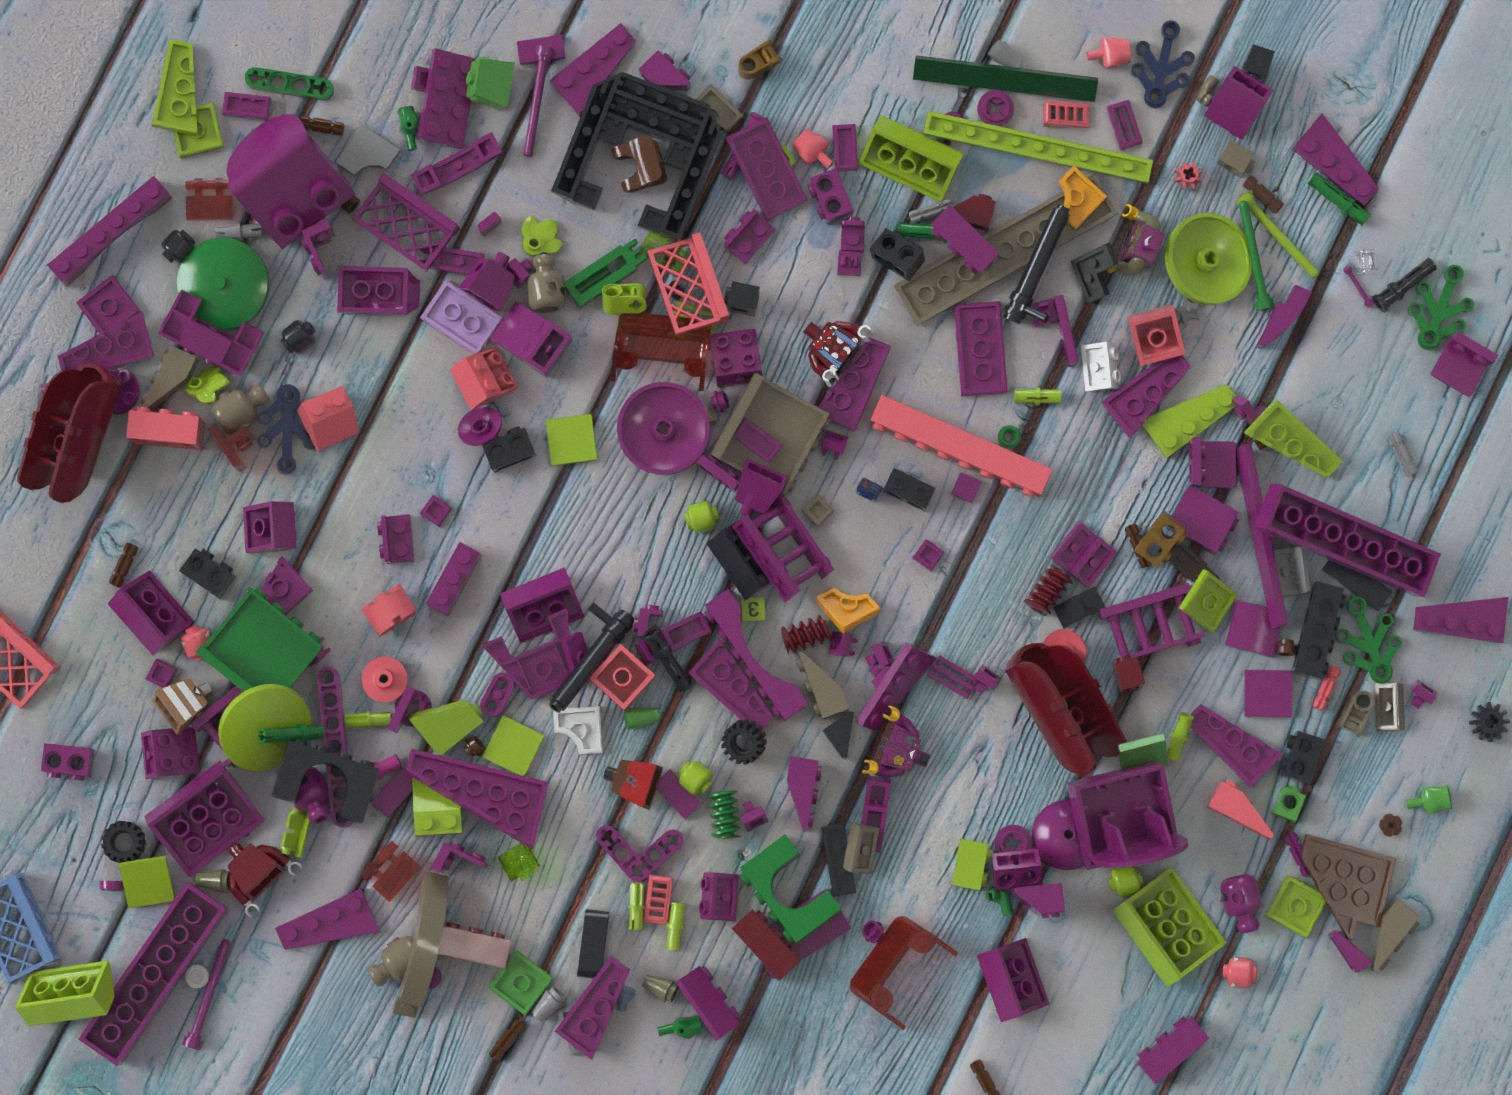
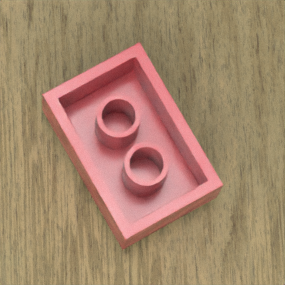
[126,407,205,450]

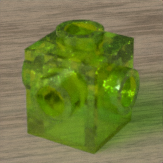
[498,844,540,882]

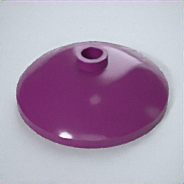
[1032,800,1084,870]

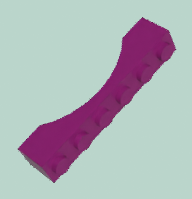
[47,176,172,287]
[704,589,808,721]

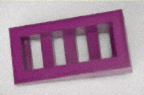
[1328,930,1373,973]

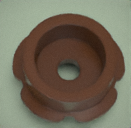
[1276,639,1298,656]
[464,735,485,757]
[1379,814,1402,837]

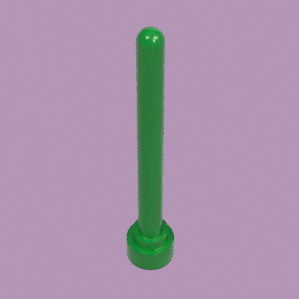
[1239,201,1275,311]

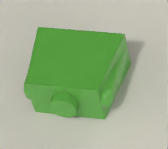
[466,57,515,110]

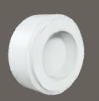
[185,965,210,988]

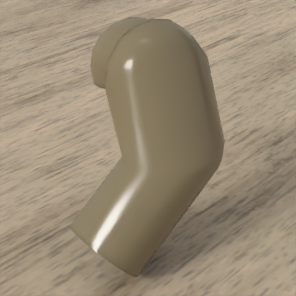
[1197,75,1219,106]

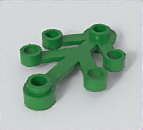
[1408,265,1474,351]
[1335,596,1402,684]

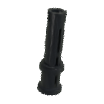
[1372,258,1437,313]
[642,626,692,692]

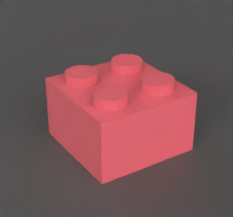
[590,644,656,711]

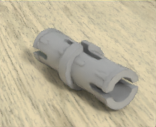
[215,223,263,241]

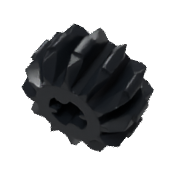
[1469,702,1510,742]

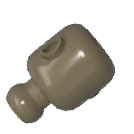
[527,254,567,313]
[212,385,270,434]
[368,936,414,986]

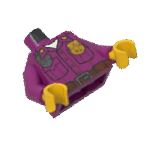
[862,705,931,778]

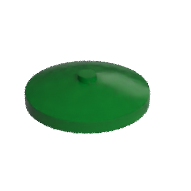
[177,237,270,330]

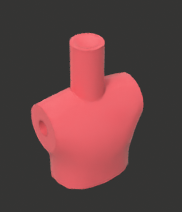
[1087,37,1131,69]
[792,128,834,169]

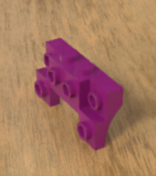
[157,289,264,376]

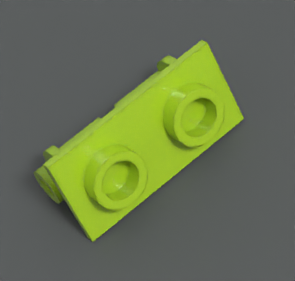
[280,807,311,858]

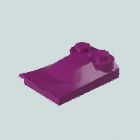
[337,266,420,315]

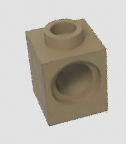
[1217,140,1255,178]

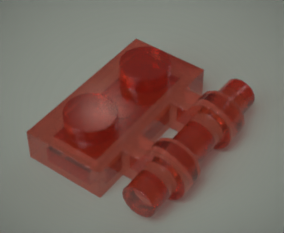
[185,178,233,221]
[361,841,421,902]

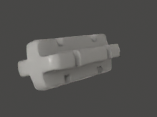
[909,199,953,223]
[1387,432,1418,477]

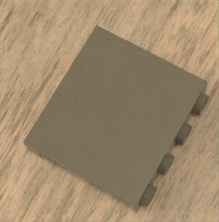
[710,373,830,495]

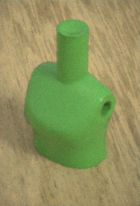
[1407,785,1452,814]

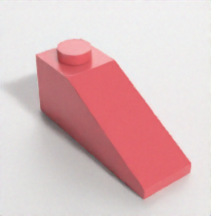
[1207,780,1274,840]

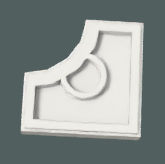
[553,706,603,755]

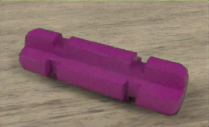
[1284,832,1309,877]

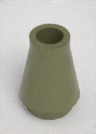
[195,869,231,892]
[642,974,679,1003]

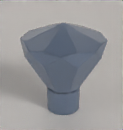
[617,986,636,1012]

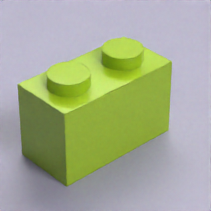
[951,839,992,891]

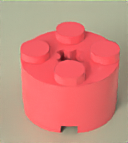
[361,584,417,637]

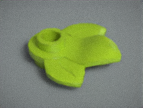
[521,216,563,257]
[185,366,230,403]

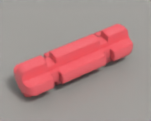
[1313,666,1341,711]

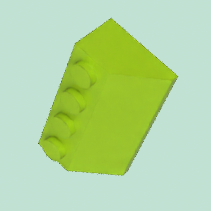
[858,115,964,202]
[15,961,114,1026]

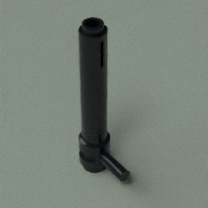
[1003,204,1070,324]
[549,602,634,713]

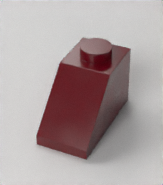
[953,194,996,232]
[1113,655,1145,696]

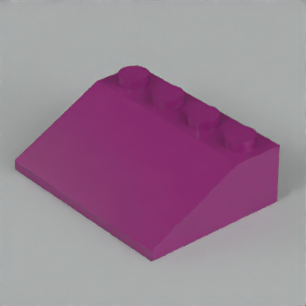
[144,760,265,877]

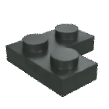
[1070,243,1119,304]

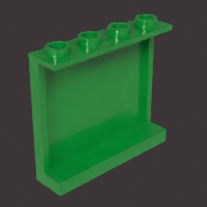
[195,587,324,692]

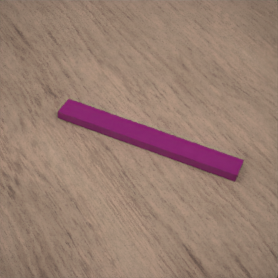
[1236,443,1288,630]

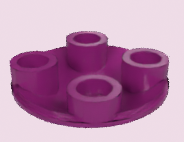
[111,368,140,415]

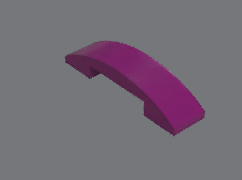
[411,132,503,196]

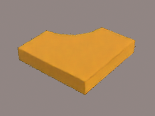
[1058,165,1108,231]
[815,587,881,634]

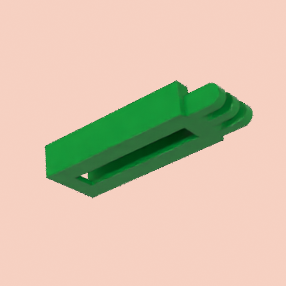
[564,239,649,309]

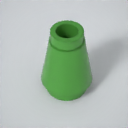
[624,707,659,731]

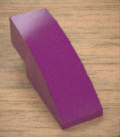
[1257,285,1312,349]
[635,611,712,666]
[861,775,891,853]

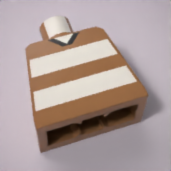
[152,679,213,735]

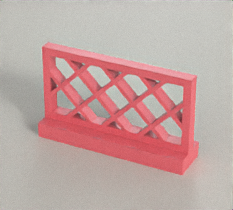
[648,232,729,336]
[0,611,61,709]

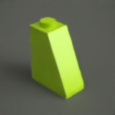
[408,699,483,756]

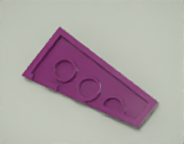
[1292,113,1379,207]
[58,311,155,371]
[1102,355,1190,439]
[261,556,313,615]
[856,643,937,731]
[1190,704,1283,788]
[275,889,380,950]
[554,955,630,1060]

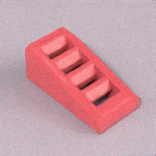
[1043,101,1089,128]
[644,875,673,925]

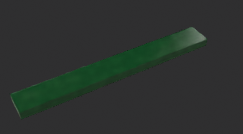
[913,55,1098,102]

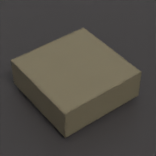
[801,494,834,527]

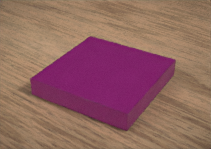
[76,275,141,334]
[1244,670,1292,718]

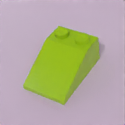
[412,778,463,837]

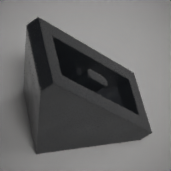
[822,711,854,759]

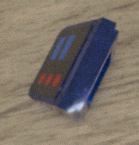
[856,478,883,502]

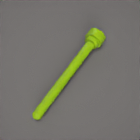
[1235,189,1319,278]

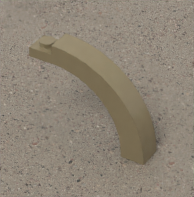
[392,871,448,1018]

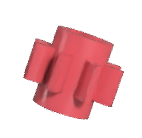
[1174,161,1203,190]

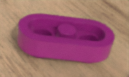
[480,673,515,717]

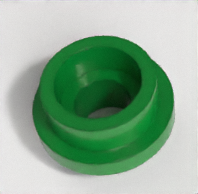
[998,425,1021,449]

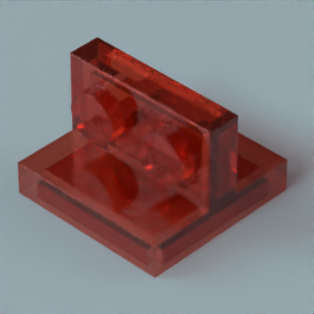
[207,424,256,472]

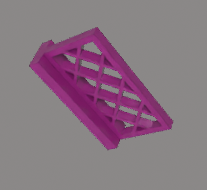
[352,172,460,272]

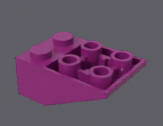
[489,301,573,378]
[786,756,822,832]

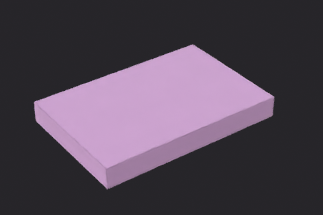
[420,280,503,354]

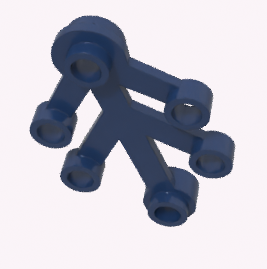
[1130,20,1195,108]
[257,384,315,475]

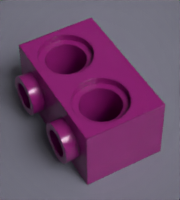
[808,168,853,224]
[41,743,95,781]
[991,849,1042,890]

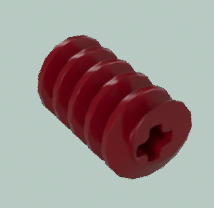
[1023,564,1073,616]
[781,615,833,656]

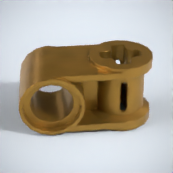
[738,40,783,80]

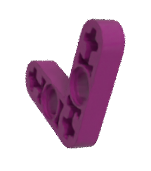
[596,825,683,882]

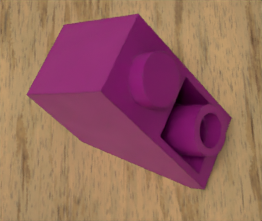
[638,50,691,91]

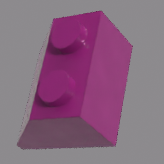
[243,501,297,553]

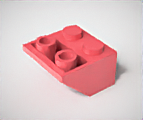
[450,347,518,410]

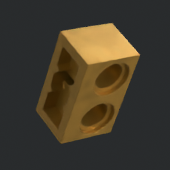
[1135,510,1186,567]

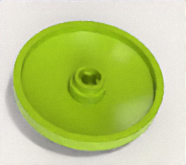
[1165,213,1252,305]
[218,684,312,772]

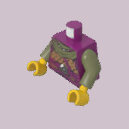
[1106,204,1165,274]

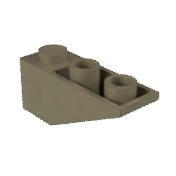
[141,346,200,411]
[796,651,849,720]
[1370,899,1420,972]

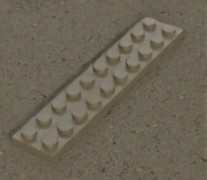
[894,174,1118,326]

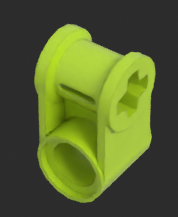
[602,283,647,315]

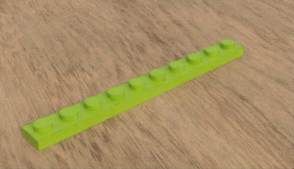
[923,111,1153,184]

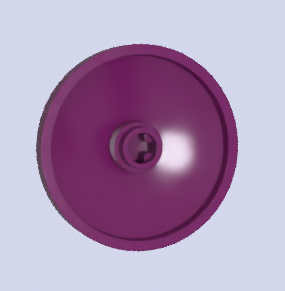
[617,382,710,475]

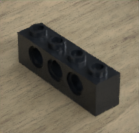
[1292,581,1346,680]

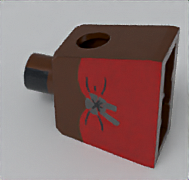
[603,760,663,810]

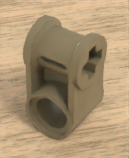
[1337,691,1375,737]

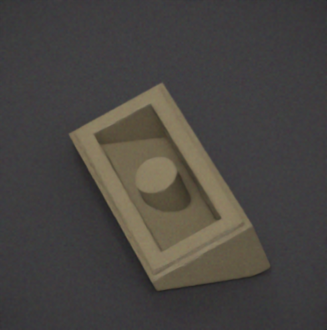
[1375,683,1405,731]
[843,823,880,874]

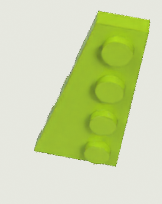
[152,39,197,136]
[1142,384,1236,459]
[1244,399,1343,478]

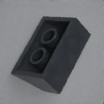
[706,517,789,601]

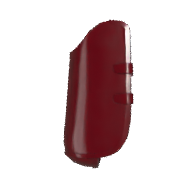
[17,363,122,504]
[1005,643,1127,775]

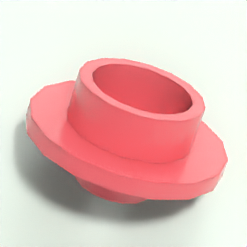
[361,656,408,703]

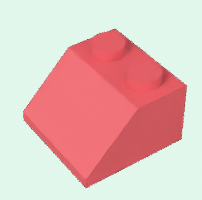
[1127,305,1185,366]
[297,386,359,452]

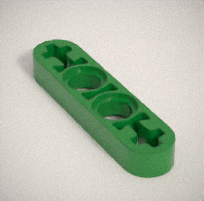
[245,67,334,101]

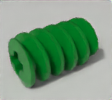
[708,790,741,839]

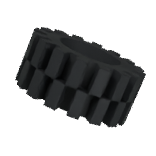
[721,719,767,765]
[101,821,146,863]

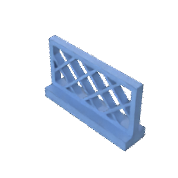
[0,873,62,983]

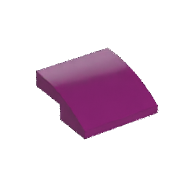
[1050,522,1118,588]
[1225,600,1281,658]

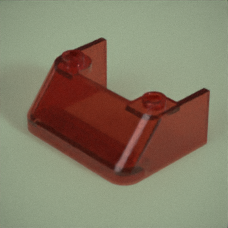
[611,313,711,391]
[850,916,958,1030]

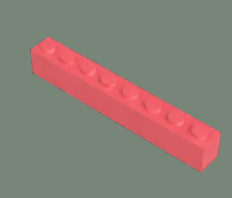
[870,395,1052,498]

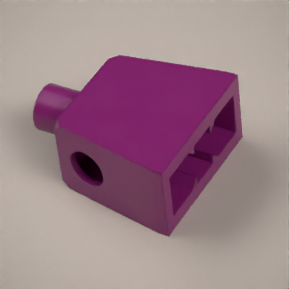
[459,252,515,311]
[735,458,788,517]

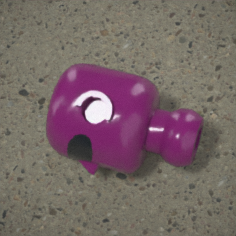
[293,767,330,825]
[1220,874,1262,933]

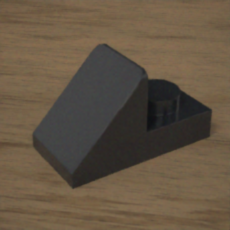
[1053,587,1105,628]

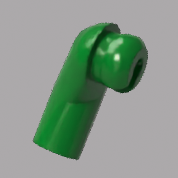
[986,887,1014,917]

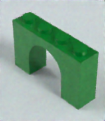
[740,834,842,945]

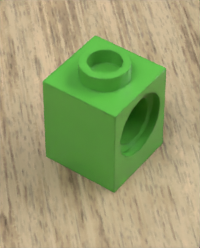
[1271,785,1306,822]

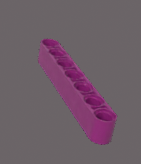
[317,666,353,828]

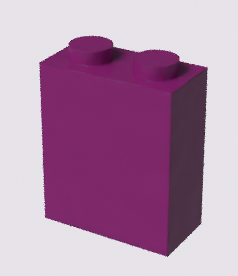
[1203,66,1274,140]
[1165,485,1239,555]

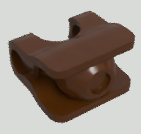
[611,136,668,193]

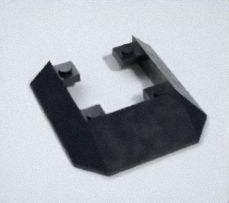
[551,72,722,241]

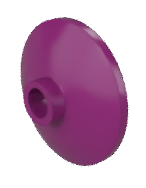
[458,407,502,446]

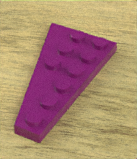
[405,749,548,850]

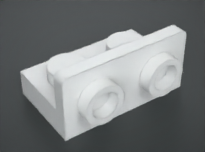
[1081,342,1121,392]

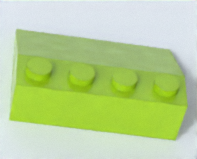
[1112,866,1227,987]

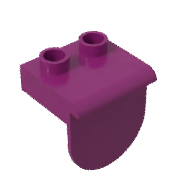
[226,114,355,250]
[1067,760,1189,870]

